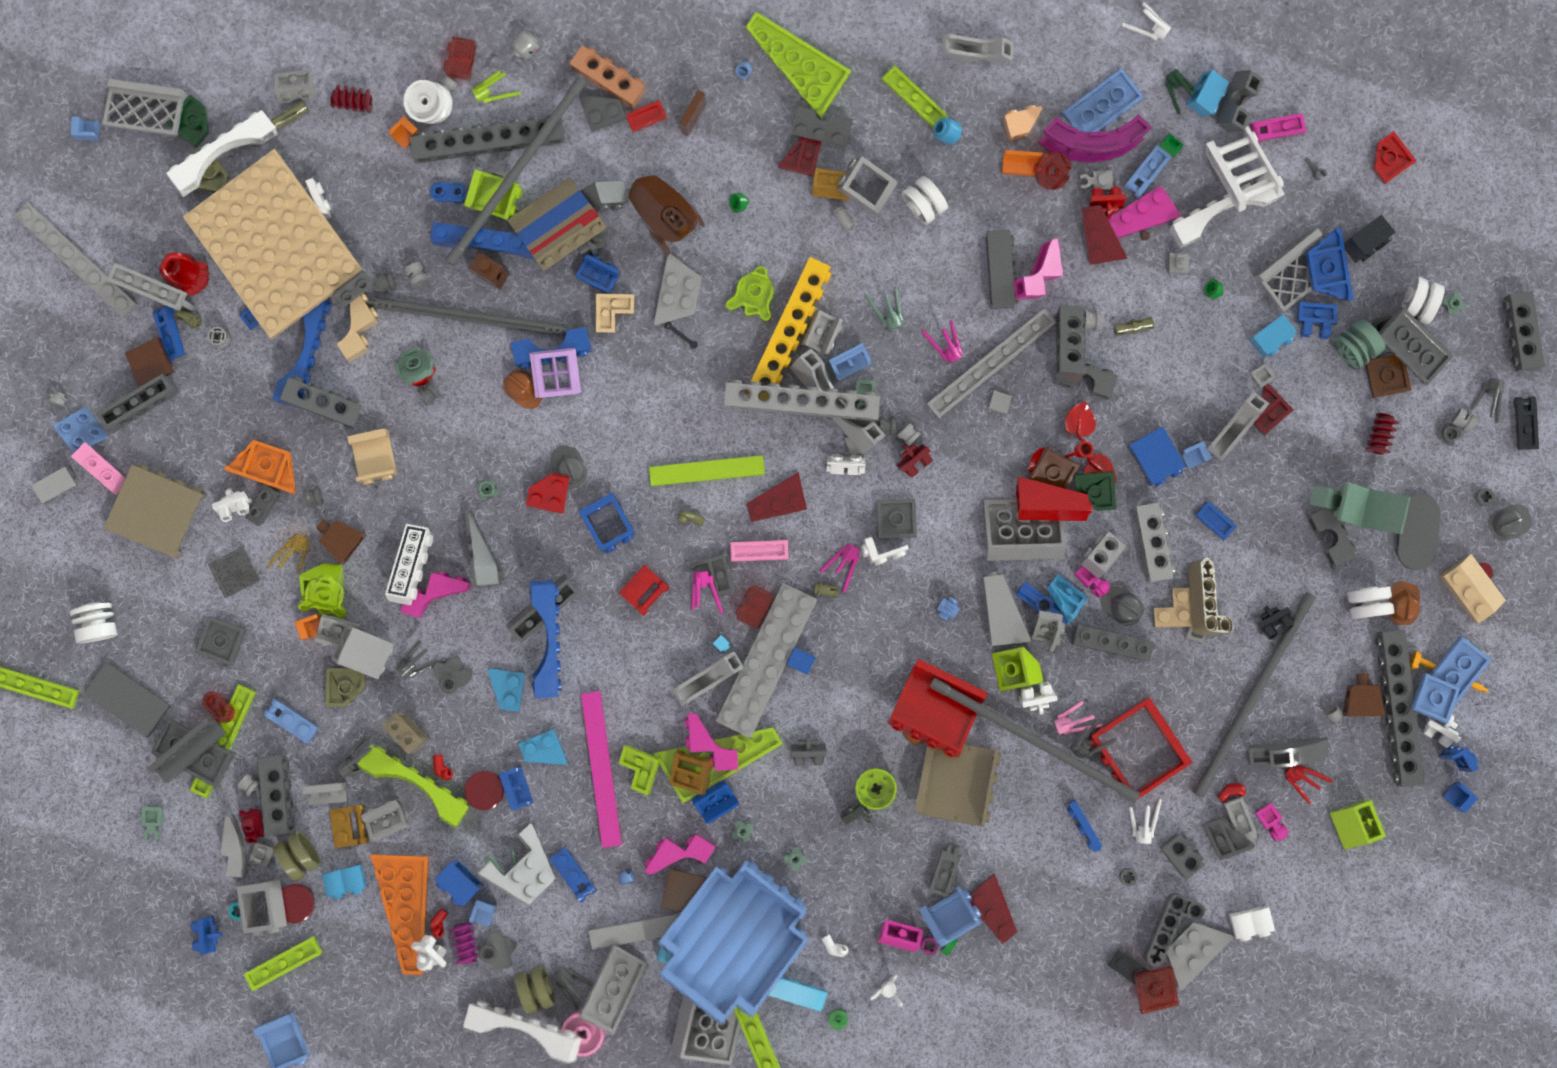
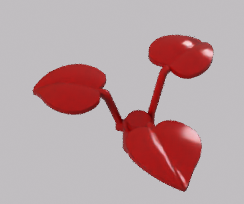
[1028,402,1116,484]

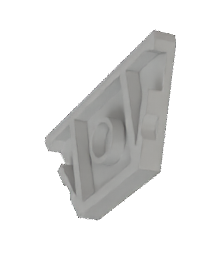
[654,254,702,326]
[1167,922,1234,991]

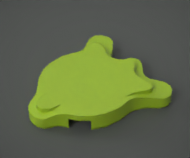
[725,266,774,322]
[298,574,347,619]

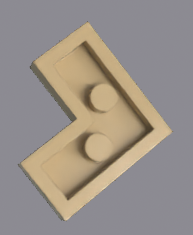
[595,294,634,332]
[1154,588,1192,628]

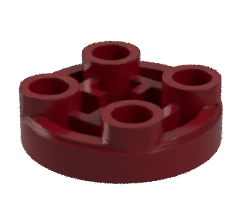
[465,771,504,810]
[281,884,315,923]

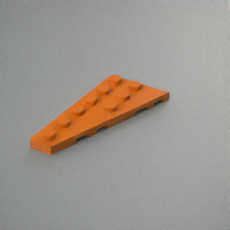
[370,854,429,975]

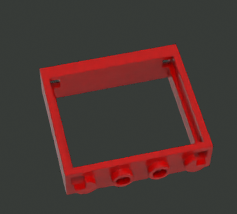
[1089,697,1193,800]

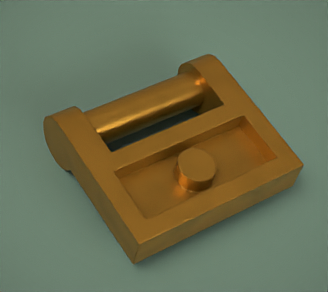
[669,750,713,795]
[329,804,370,848]

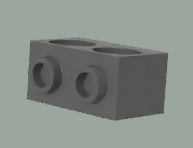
[1159,833,1205,880]

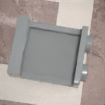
[331,624,394,679]

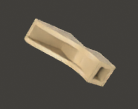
[337,292,379,362]

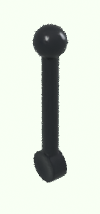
[664,322,698,349]

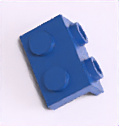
[575,254,620,294]
[1439,745,1479,772]
[691,779,740,825]

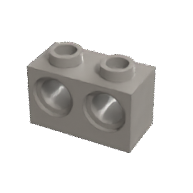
[1081,531,1126,579]

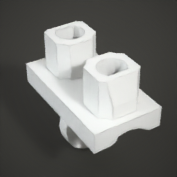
[212,489,253,522]
[1019,681,1057,715]
[1422,714,1461,748]
[411,935,447,971]

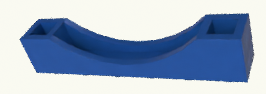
[430,222,535,259]
[272,298,332,408]
[529,580,561,699]

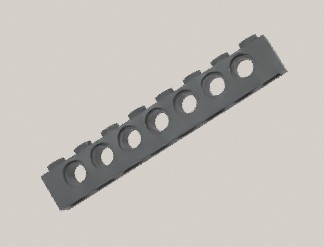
[410,115,565,164]
[1375,630,1425,787]

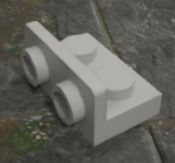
[274,69,316,104]
[302,782,347,805]

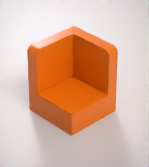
[388,116,420,149]
[295,614,321,640]

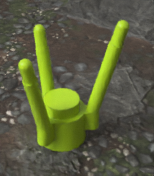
[472,70,521,104]

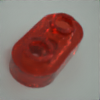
[202,691,235,723]

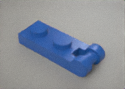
[153,305,185,361]
[1066,800,1102,852]
[549,847,597,903]

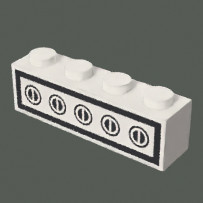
[385,524,433,605]

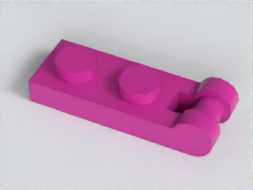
[1250,113,1306,143]

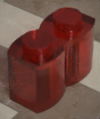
[443,37,477,81]
[735,585,775,630]

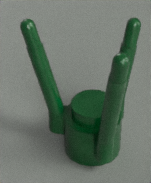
[1165,69,1195,115]

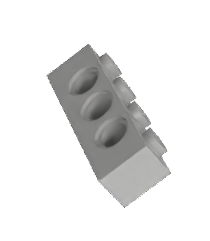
[1133,503,1175,583]

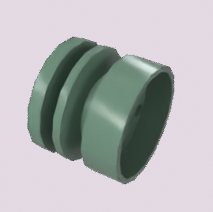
[1333,319,1386,371]

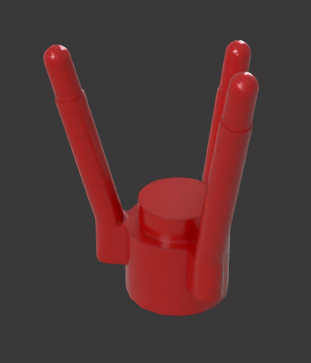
[1284,765,1333,804]

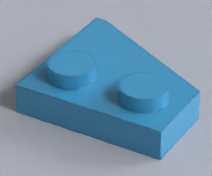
[518,729,568,765]

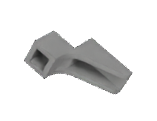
[942,34,1013,64]
[1207,392,1270,461]
[672,652,745,706]

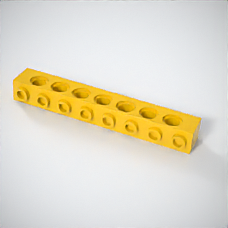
[745,257,832,401]

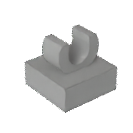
[1168,253,1189,274]
[249,842,274,867]

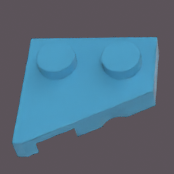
[1047,574,1088,623]
[488,668,525,712]

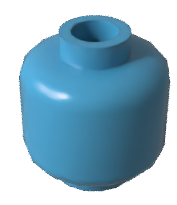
[934,117,962,145]

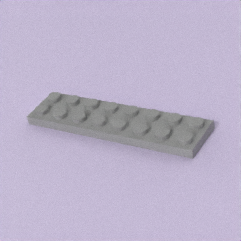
[716,583,818,739]

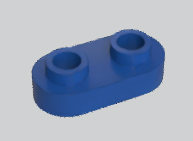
[430,182,468,203]

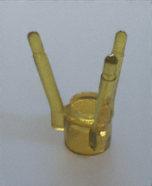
[267,533,310,574]

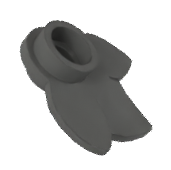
[433,656,473,693]
[479,930,517,969]

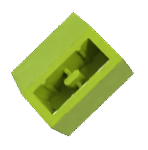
[1329,799,1386,849]

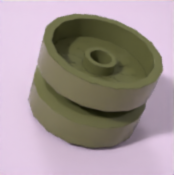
[273,830,321,882]
[515,965,555,1016]

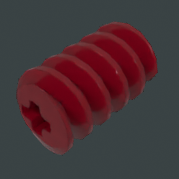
[330,84,373,114]
[1365,413,1399,455]

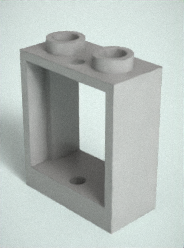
[836,156,898,215]
[236,879,287,936]

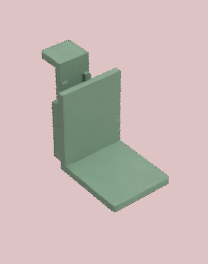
[1310,482,1410,534]

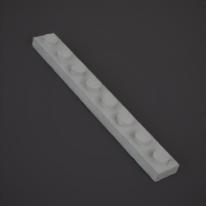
[14,202,138,318]
[926,308,1056,419]

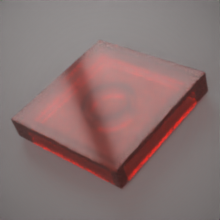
[1134,966,1179,1014]

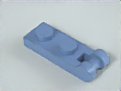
[1124,145,1172,199]
[263,698,319,744]

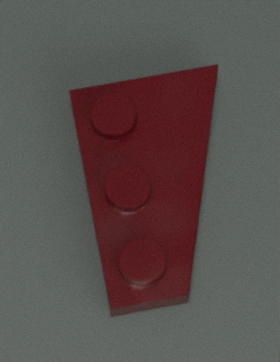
[970,874,1018,944]

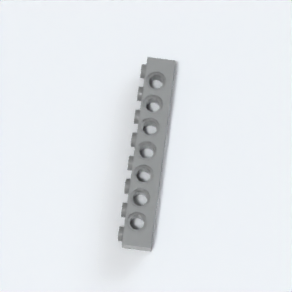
[724,380,880,421]

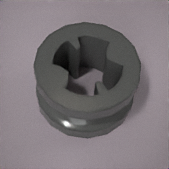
[1475,488,1495,506]
[1119,868,1138,886]

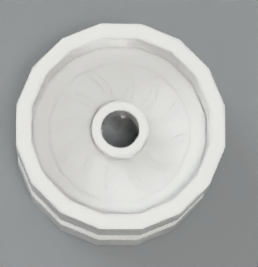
[403,80,452,124]
[901,176,948,225]
[1401,276,1445,325]
[1347,586,1395,619]

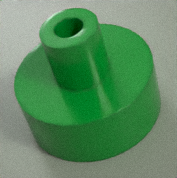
[729,193,749,213]
[1203,279,1224,299]
[940,939,958,956]
[828,1009,848,1030]

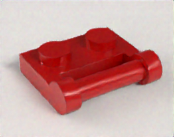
[619,565,670,616]

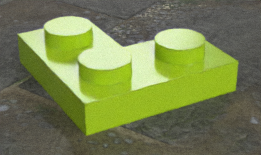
[618,745,661,796]

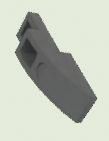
[1248,737,1329,768]

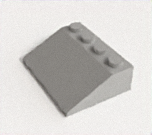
[984,499,1066,561]
[670,995,740,1065]

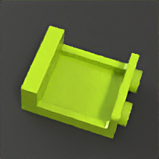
[464,169,523,220]

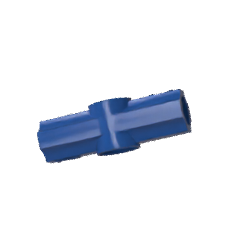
[1015,582,1068,625]

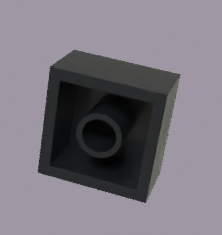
[1344,214,1396,263]

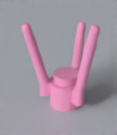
[1054,701,1103,735]

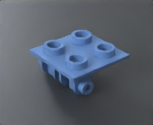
[53,406,109,453]

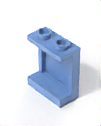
[919,886,982,947]
[253,1012,310,1068]

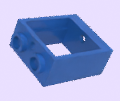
[578,493,636,553]

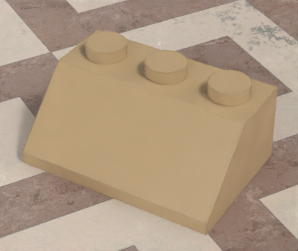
[1439,554,1506,624]

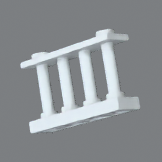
[1206,126,1284,212]

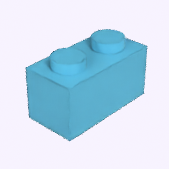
[713,635,730,652]

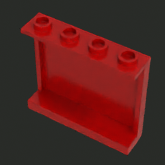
[887,659,988,758]

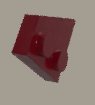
[778,137,822,176]

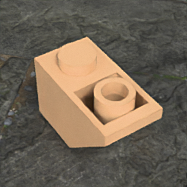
[1003,105,1042,141]

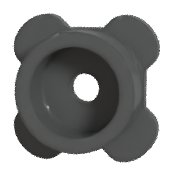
[1438,423,1461,446]

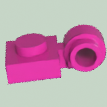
[1073,566,1110,598]
[1254,803,1289,842]

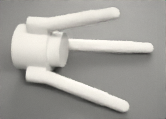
[1122,2,1171,41]
[1129,799,1162,844]
[870,975,902,1007]

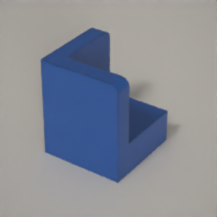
[787,648,816,674]
[1443,782,1478,813]

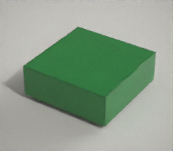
[1159,134,1184,157]

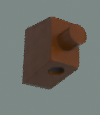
[469,252,510,290]
[316,520,366,564]
[1343,674,1385,716]

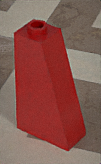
[1015,477,1092,521]

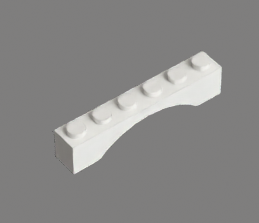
[166,110,277,197]
[1169,175,1284,248]
[463,1001,582,1063]

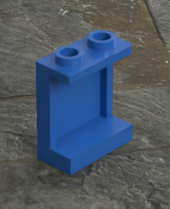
[1127,427,1186,487]

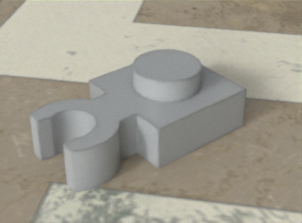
[1079,171,1113,191]

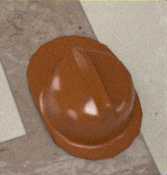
[503,369,543,409]
[1389,581,1420,625]

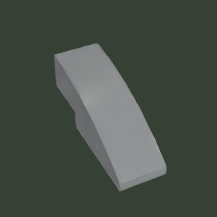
[220,815,247,878]

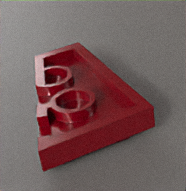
[1082,205,1128,265]
[747,472,807,522]

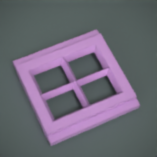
[530,348,581,398]

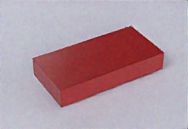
[626,100,667,133]

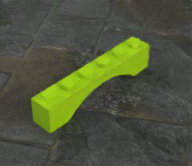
[357,745,469,829]

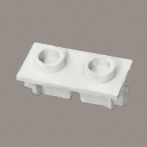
[827,454,866,475]

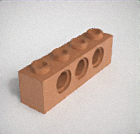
[569,45,646,109]

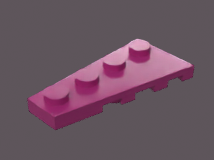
[1108,186,1182,239]

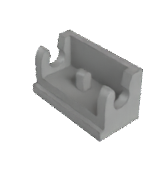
[31,466,78,504]

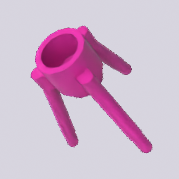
[921,320,963,364]
[820,543,860,593]
[691,571,723,614]

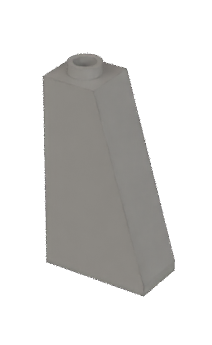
[982,572,1031,646]

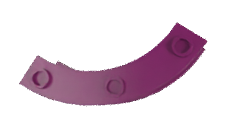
[1038,115,1152,163]

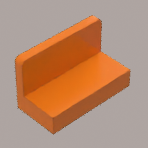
[1002,150,1043,177]

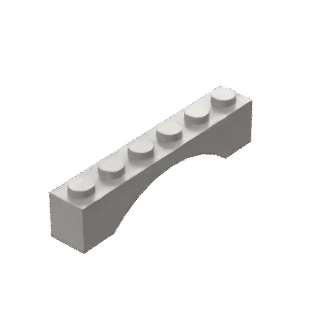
[790,348,886,455]

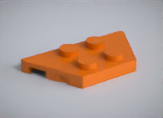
[224,440,296,494]

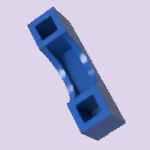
[511,326,592,369]

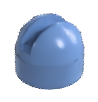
[736,62,752,79]
[619,870,636,885]

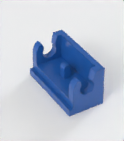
[499,767,534,811]

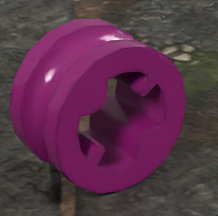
[920,936,938,955]

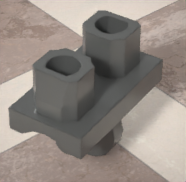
[577,232,607,259]
[791,734,826,766]

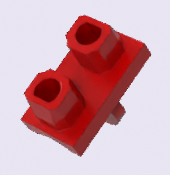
[1089,187,1126,218]

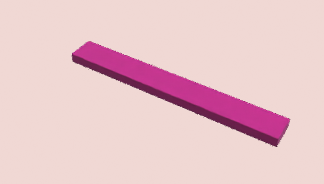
[581,691,622,848]

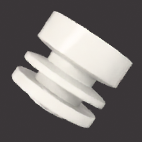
[70,602,118,644]

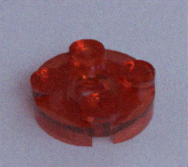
[1033,150,1071,190]

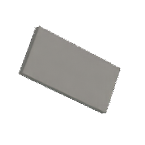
[578,945,647,1035]

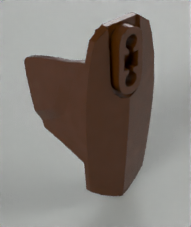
[628,175,705,256]

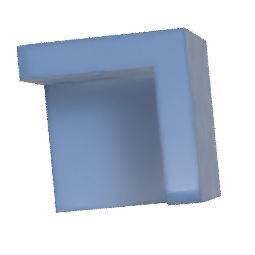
[71,117,100,140]
[1180,441,1212,469]
[469,898,497,926]

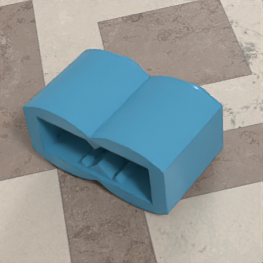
[322,864,368,900]

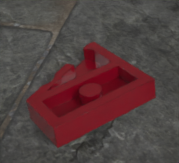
[1253,384,1294,436]

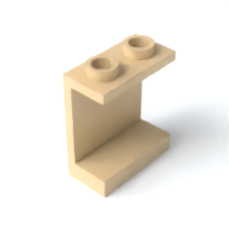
[347,428,397,485]

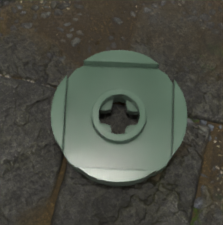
[395,348,434,384]

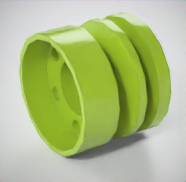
[856,768,897,810]

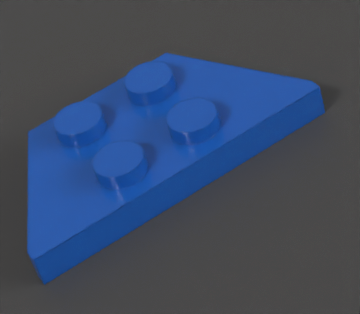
[1305,228,1354,301]

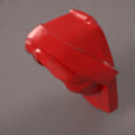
[159,252,209,296]

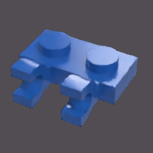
[1297,302,1338,339]

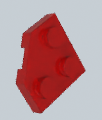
[1373,131,1417,185]
[526,472,570,514]

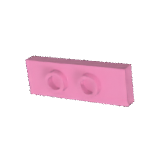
[71,442,126,495]
[730,540,789,562]

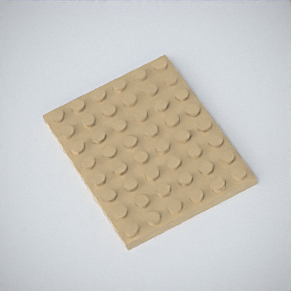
[183,149,364,339]

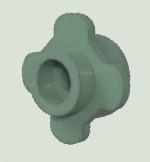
[1443,293,1466,315]
[477,479,498,500]
[732,820,753,842]
[784,847,807,871]

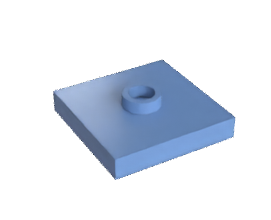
[1410,673,1460,724]

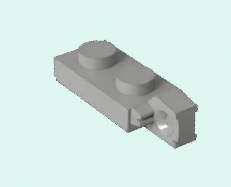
[1223,797,1257,852]

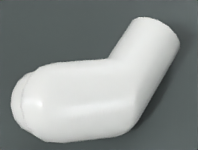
[821,934,848,957]

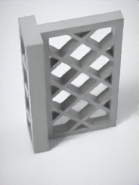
[102,79,188,136]
[1253,229,1323,312]
[107,263,195,312]

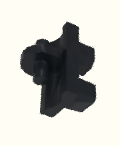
[1257,606,1294,640]

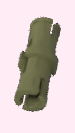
[270,101,309,130]
[1114,317,1154,336]

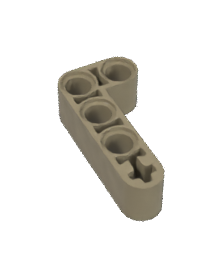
[1188,558,1233,637]

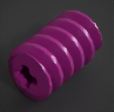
[449,922,479,965]

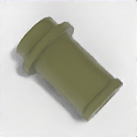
[176,308,202,329]
[814,581,839,598]

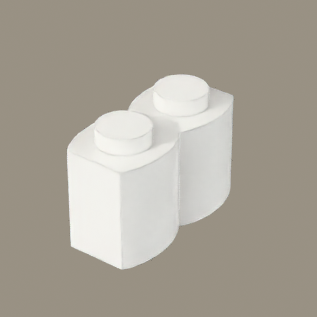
[1229,906,1275,942]

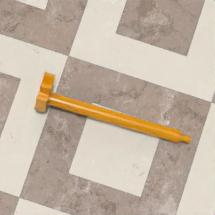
[1409,650,1488,693]

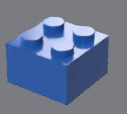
[434,859,484,907]

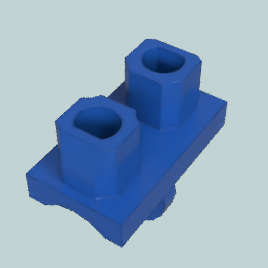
[191,916,223,955]

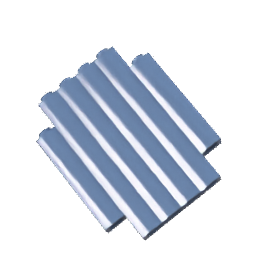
[657,860,809,1024]

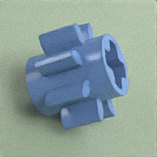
[936,597,960,621]

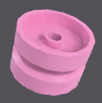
[561,1009,606,1056]

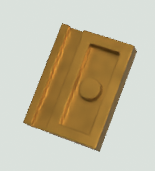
[812,168,852,201]

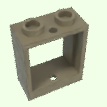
[382,712,430,755]

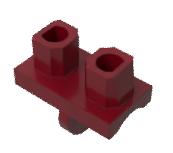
[896,444,933,478]
[239,808,265,843]

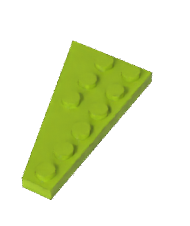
[746,12,851,119]
[654,727,783,803]

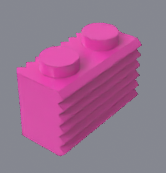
[878,919,923,952]

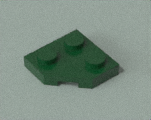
[166,94,209,148]
[1075,471,1116,511]

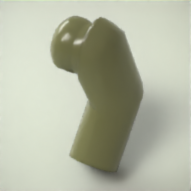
[677,511,705,527]

